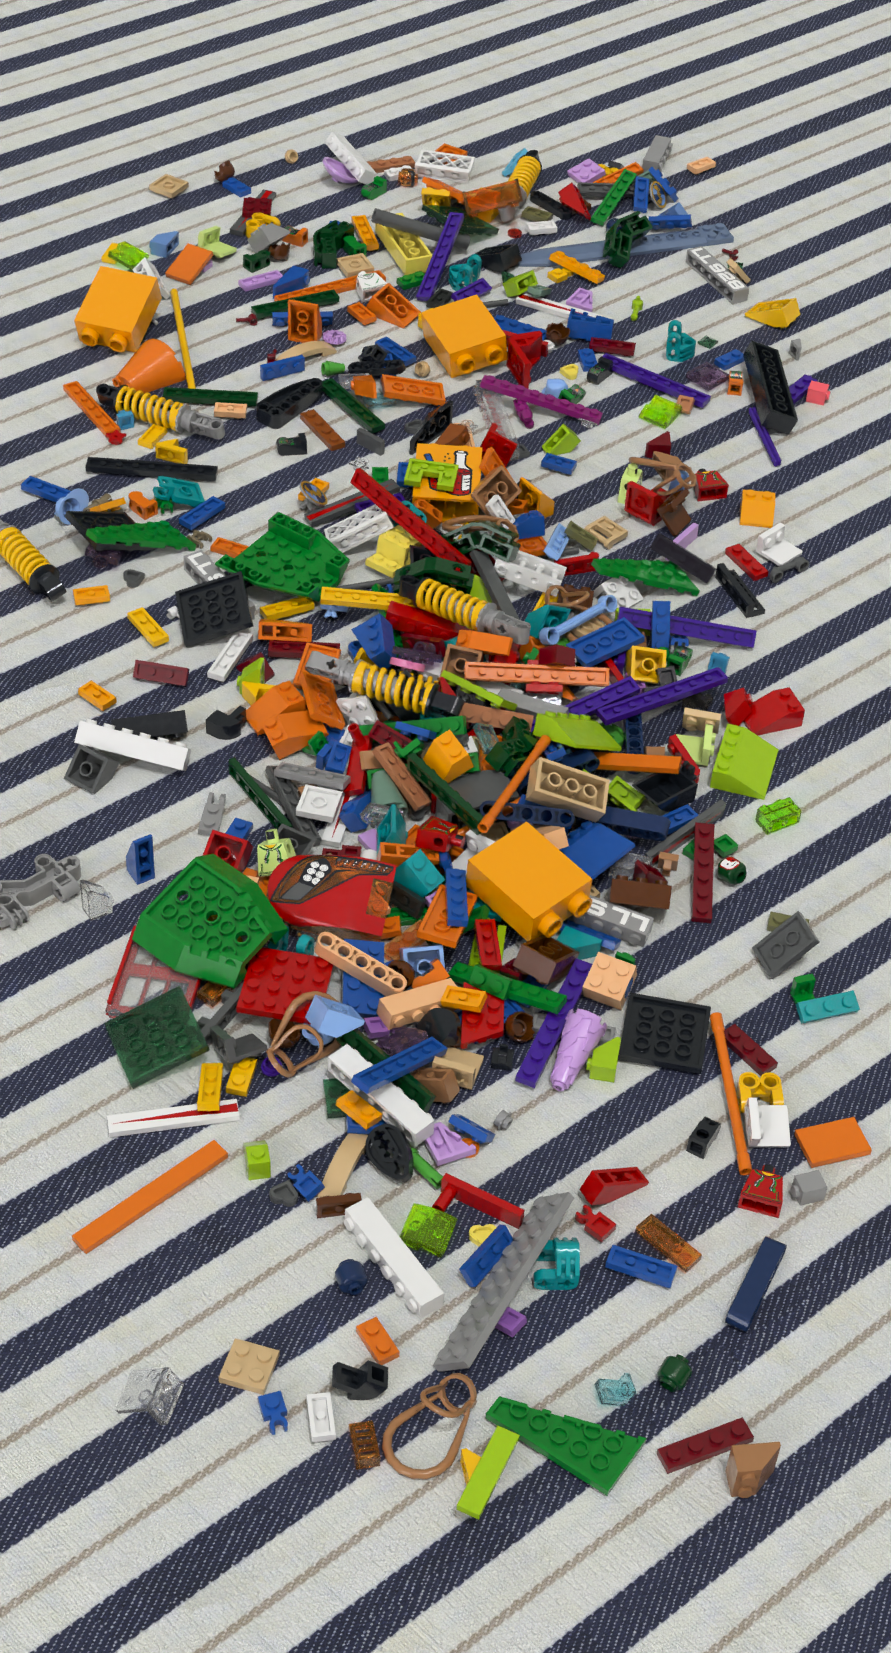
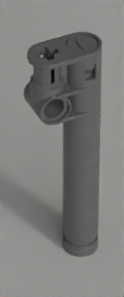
[371,208,470,250]

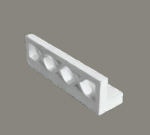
[132,257,171,300]

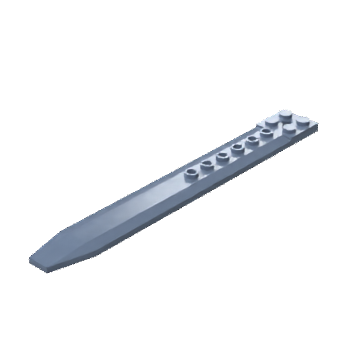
[517,223,734,267]

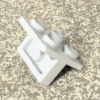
[336,692,379,726]

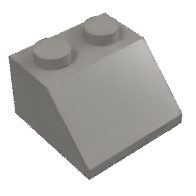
[247,223,290,253]

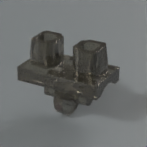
[681,692,713,711]

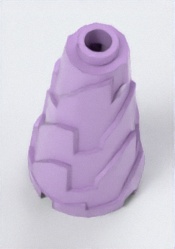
[550,1009,607,1091]

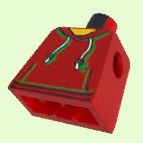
[693,468,729,502]
[415,816,465,852]
[738,1165,783,1218]

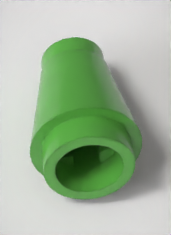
[321,361,345,376]

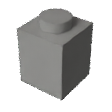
[790,1170,827,1206]

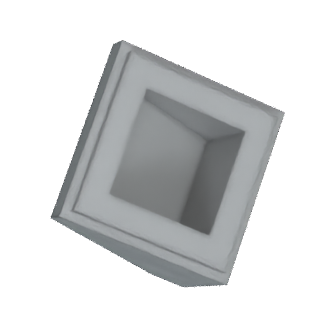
[789,339,802,361]

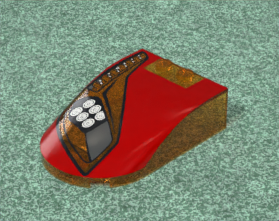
[267,855,397,942]

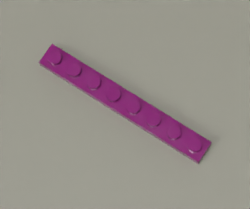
[480,375,603,425]

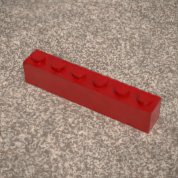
[385,601,490,655]

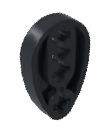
[365,1124,414,1182]

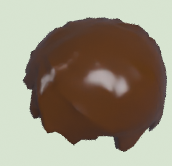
[214,160,235,182]
[268,242,290,260]
[546,323,570,345]
[388,959,415,991]
[504,1011,535,1043]
[268,1019,301,1049]

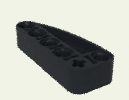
[256,378,322,429]

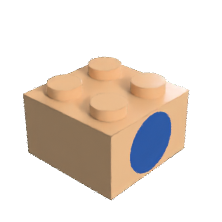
[583,952,637,1010]

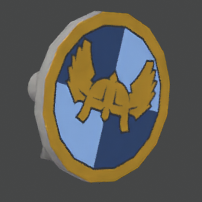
[648,181,667,209]
[299,481,328,512]

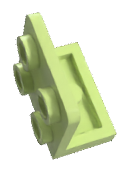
[198,226,237,258]
[672,724,716,766]

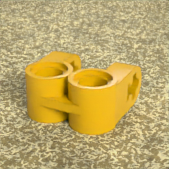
[246,213,281,238]
[736,1072,784,1113]

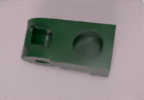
[243,250,270,273]

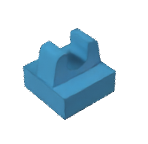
[116,410,134,430]
[708,652,730,674]

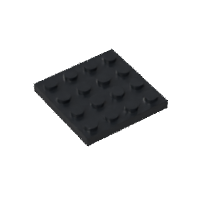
[65,511,155,551]
[175,571,253,647]
[618,993,711,1074]

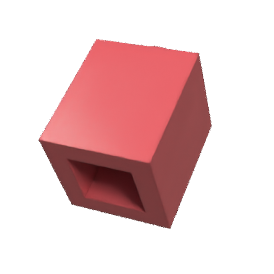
[806,381,831,406]

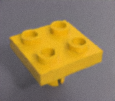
[421,187,451,216]

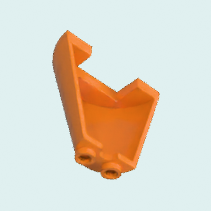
[112,339,186,393]

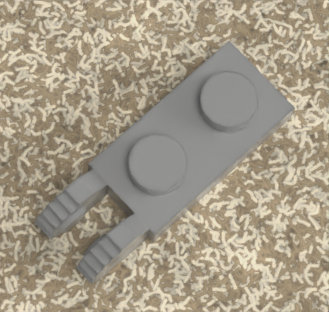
[198,792,226,836]

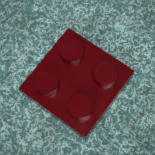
[242,197,272,218]

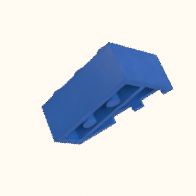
[567,308,614,341]
[351,613,397,669]

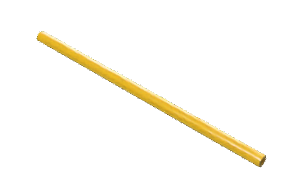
[170,289,196,389]

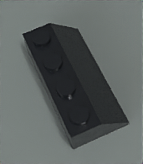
[108,710,188,740]

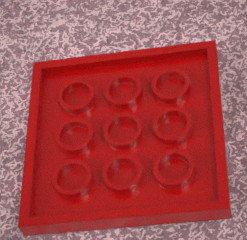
[236,947,334,1024]

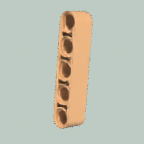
[314,932,407,996]

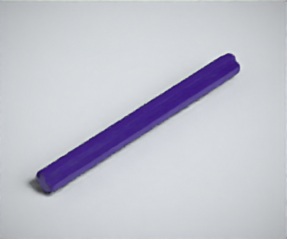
[748,407,782,467]

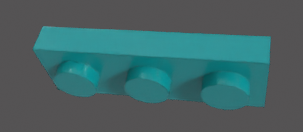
[795,990,860,1024]

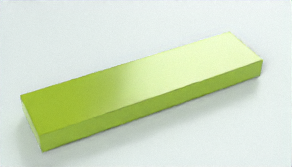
[456,1425,520,1520]

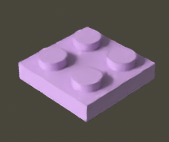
[567,159,606,183]

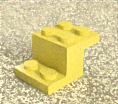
[365,525,422,578]

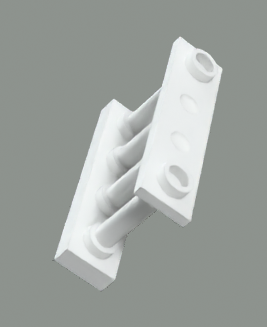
[494,550,567,597]

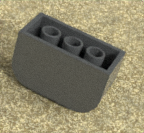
[435,770,519,830]

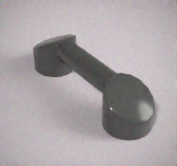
[769,557,809,583]

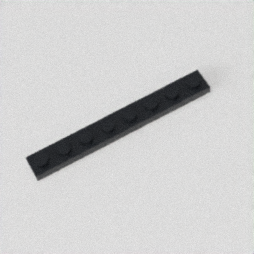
[85,457,218,481]

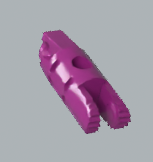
[513,399,534,429]

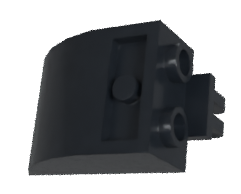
[632,761,698,812]

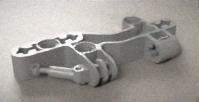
[0,854,81,929]

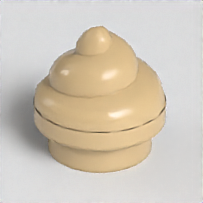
[285,149,298,164]
[415,361,431,377]

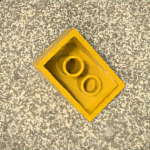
[745,298,801,328]

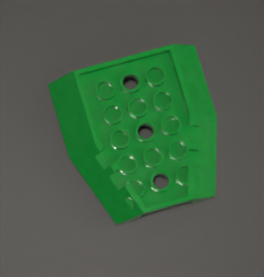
[215,512,350,602]
[132,854,288,989]

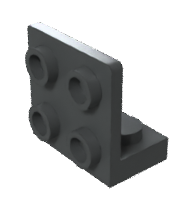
[209,1025,268,1064]

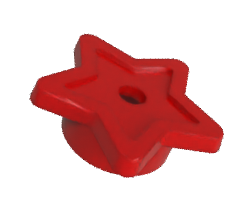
[106,430,127,445]

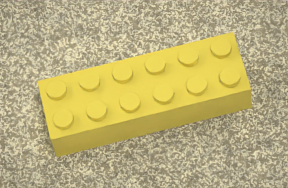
[375,213,432,275]

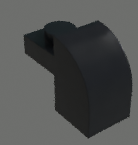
[206,706,247,740]
[332,1360,388,1400]

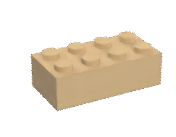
[526,757,610,823]

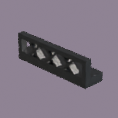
[650,533,716,583]
[715,563,765,618]

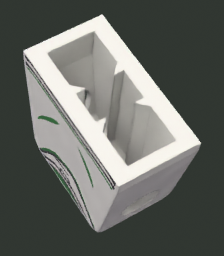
[356,271,387,303]

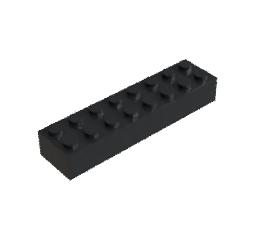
[743,341,798,435]

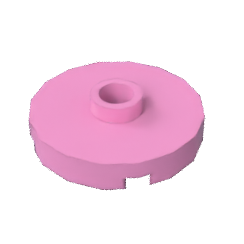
[389,657,425,672]

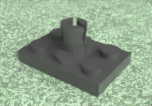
[752,911,820,979]

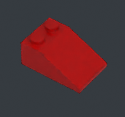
[743,687,805,736]
[202,829,253,873]

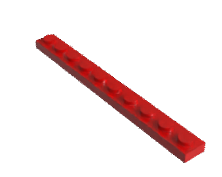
[350,468,472,572]

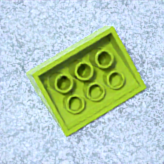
[533,711,622,751]
[710,724,779,800]

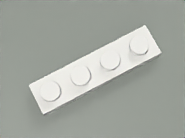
[207,630,253,682]

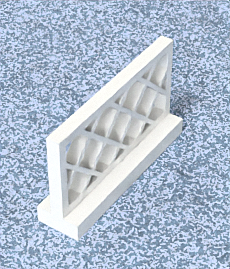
[415,150,475,184]
[324,504,394,553]

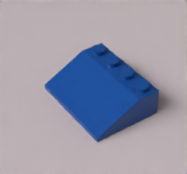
[559,821,635,880]

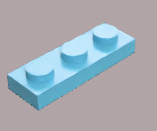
[502,148,528,177]

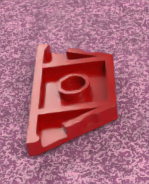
[461,982,504,1049]

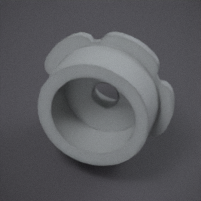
[494,1110,513,1130]

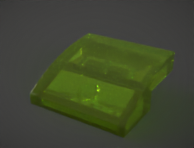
[108,241,149,270]
[638,395,682,429]
[399,1203,458,1258]

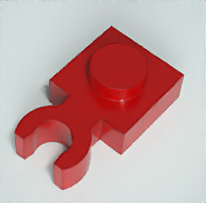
[575,1205,616,1243]

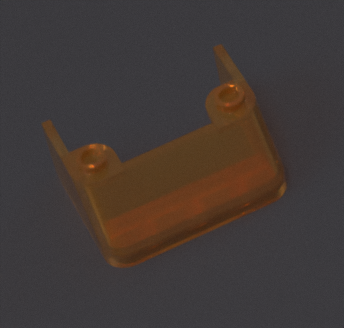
[461,178,523,218]

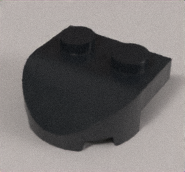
[415,1008,461,1046]

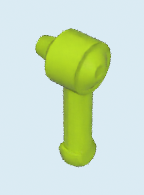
[630,296,643,321]

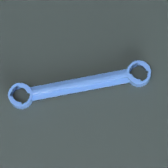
[539,595,617,645]

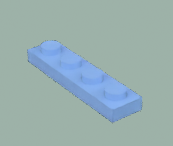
[543,523,570,561]

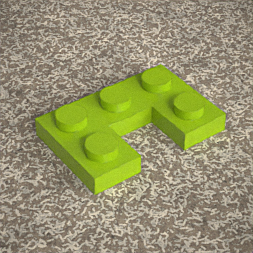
[404,458,459,492]

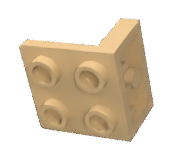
[432,1046,484,1090]

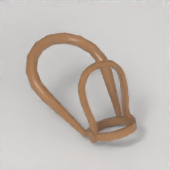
[629,457,696,496]
[442,515,519,542]
[544,585,613,642]
[266,991,341,1078]
[382,1373,477,1479]

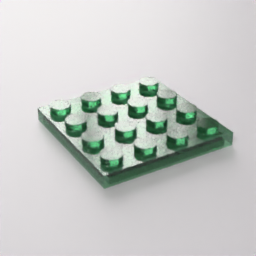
[422,204,499,236]
[104,986,210,1089]

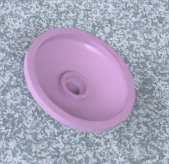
[323,157,358,184]

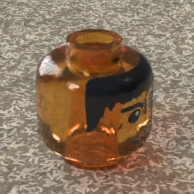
[398,168,418,187]

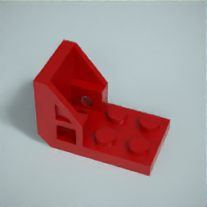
[506,331,542,389]
[624,481,671,526]

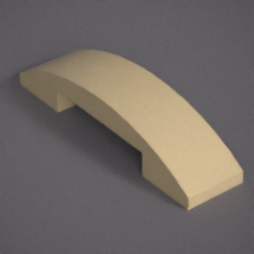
[276,341,337,361]
[317,1133,368,1198]

